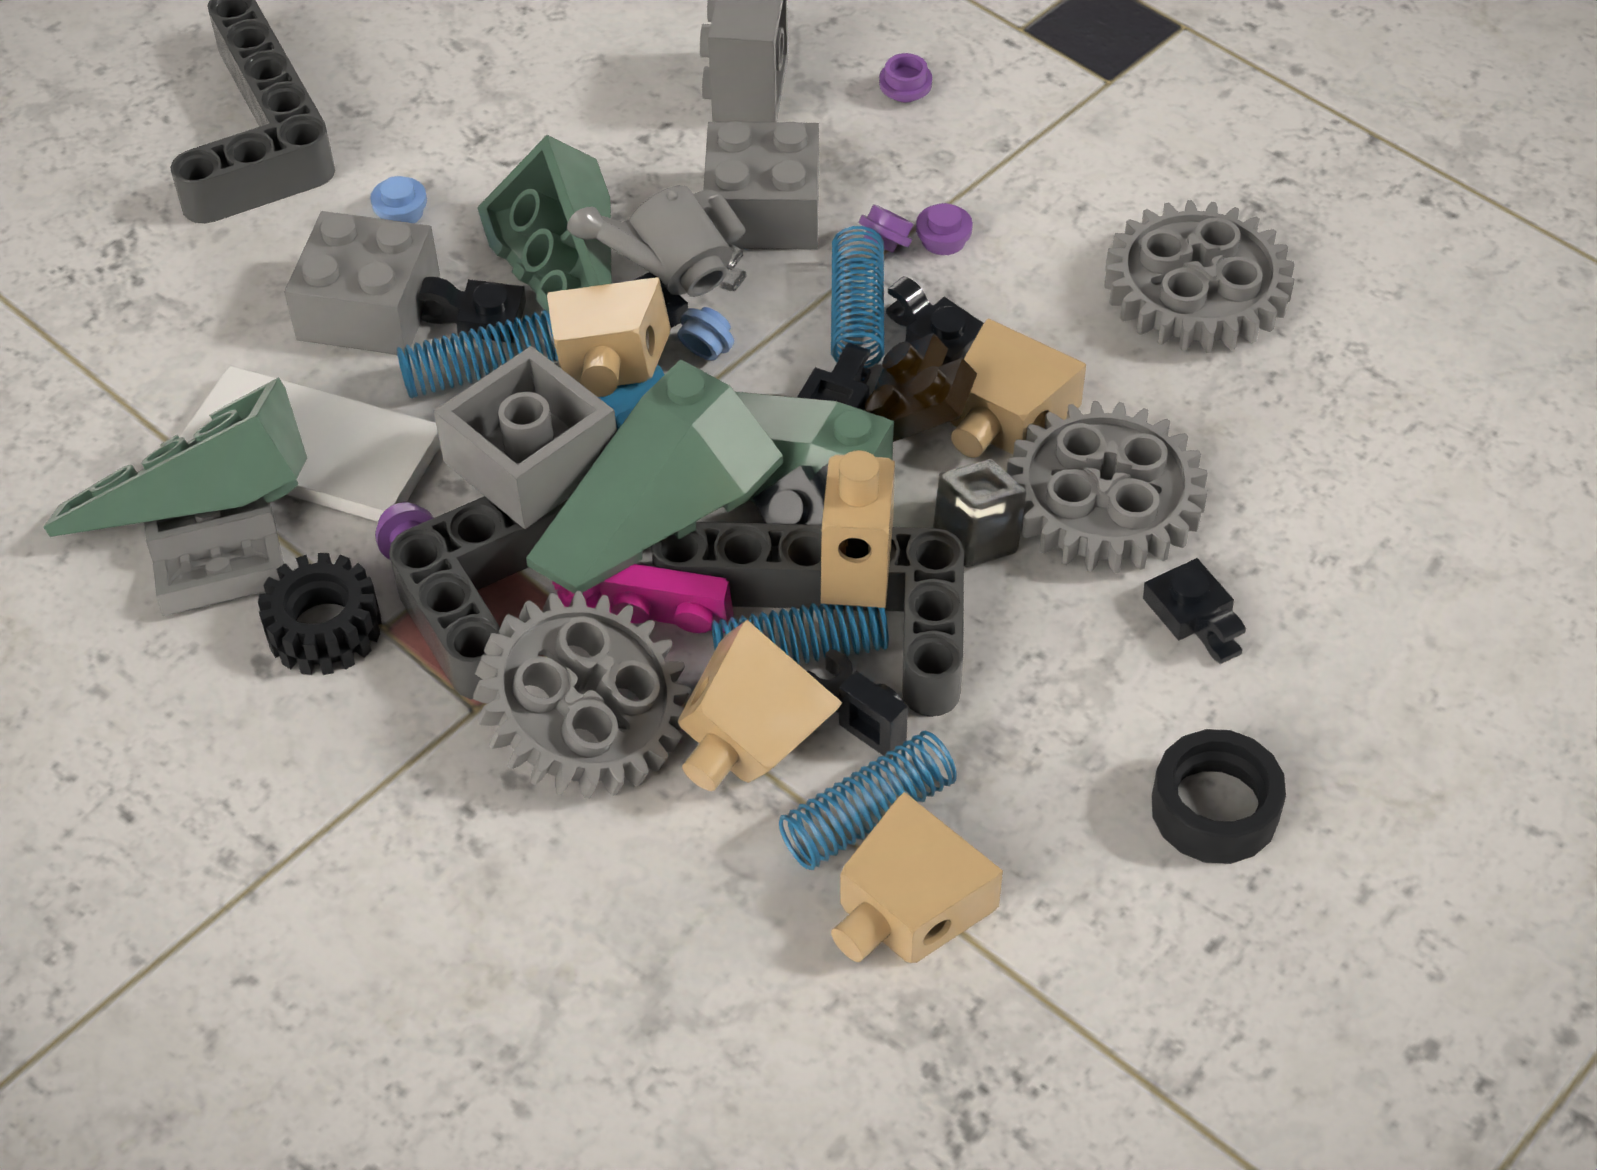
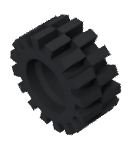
[258,553,382,675]

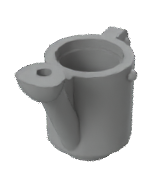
[567,185,745,297]

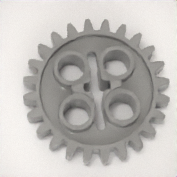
[1104,200,1295,353]
[1005,401,1208,573]
[473,591,691,798]

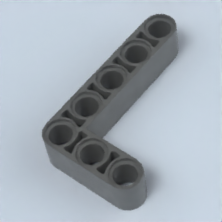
[170,0,335,224]
[389,496,569,699]
[651,522,964,717]

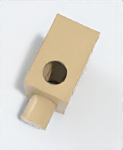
[547,277,671,397]
[950,318,1086,458]
[821,450,895,608]
[678,620,842,791]
[831,792,1003,963]

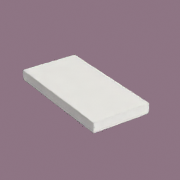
[179,365,440,522]

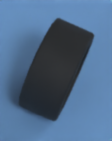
[1152,729,1286,864]

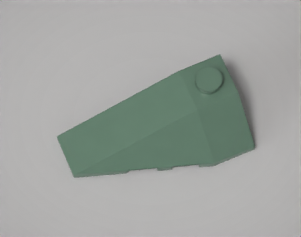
[477,135,612,315]
[526,359,783,594]
[43,377,307,537]
[735,391,894,505]

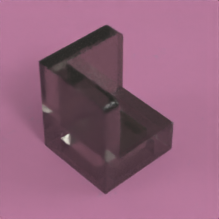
[933,459,1027,568]

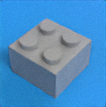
[700,0,788,122]
[703,121,819,249]
[284,211,440,355]
[434,346,617,529]

